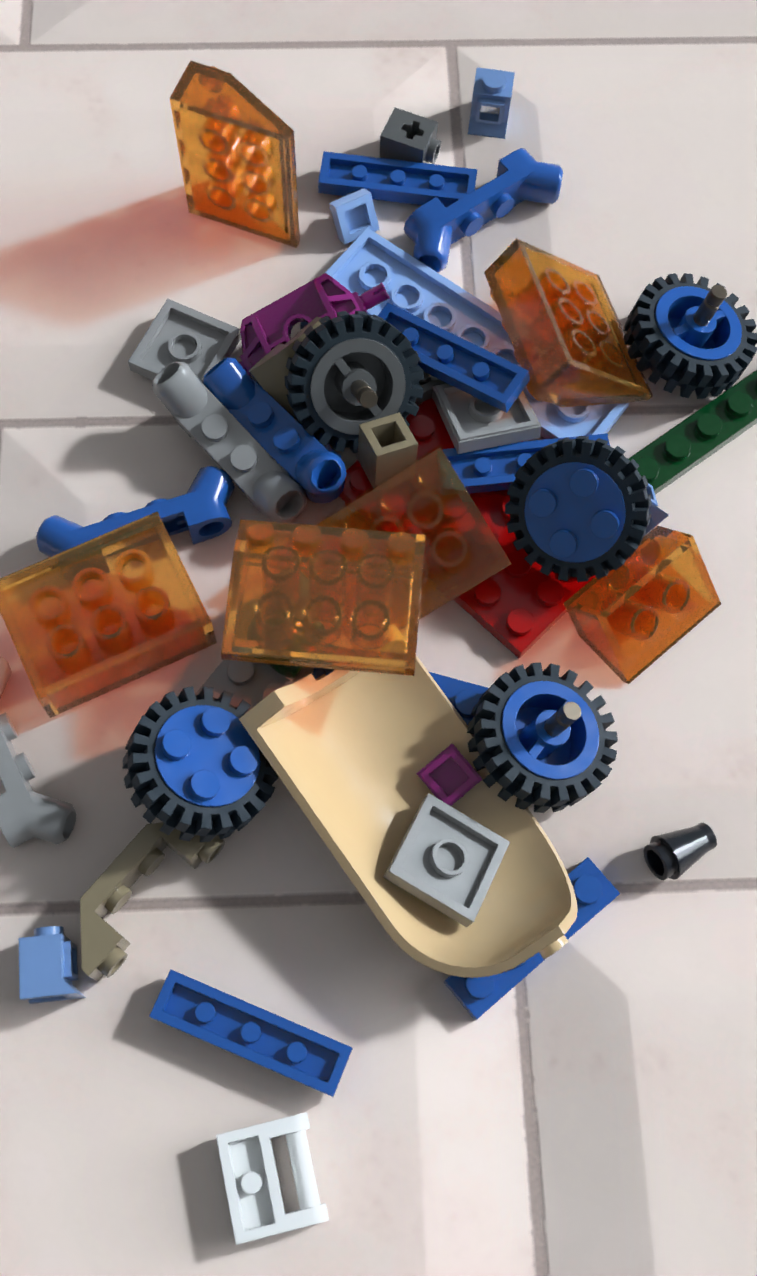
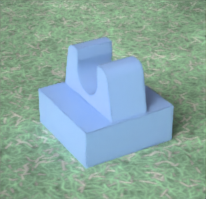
[329,188,380,244]

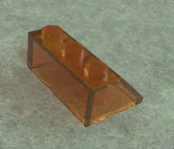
[563,525,721,684]

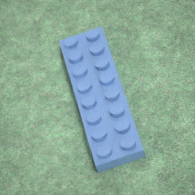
[325,228,632,439]

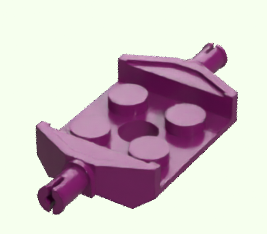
[239,273,390,376]

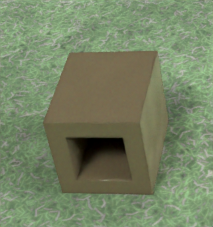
[357,412,418,490]

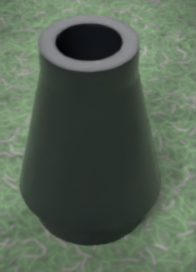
[643,823,717,880]

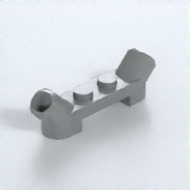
[152,362,307,524]
[0,656,76,848]

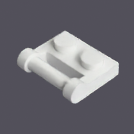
[216,1113,329,1245]

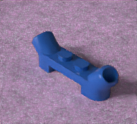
[404,149,563,273]
[202,357,347,504]
[36,466,235,582]

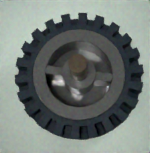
[284,311,424,453]

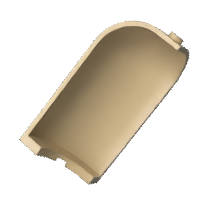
[239,625,578,978]

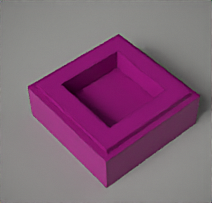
[416,743,483,806]

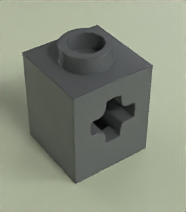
[379,107,441,164]

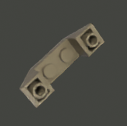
[80,822,225,982]

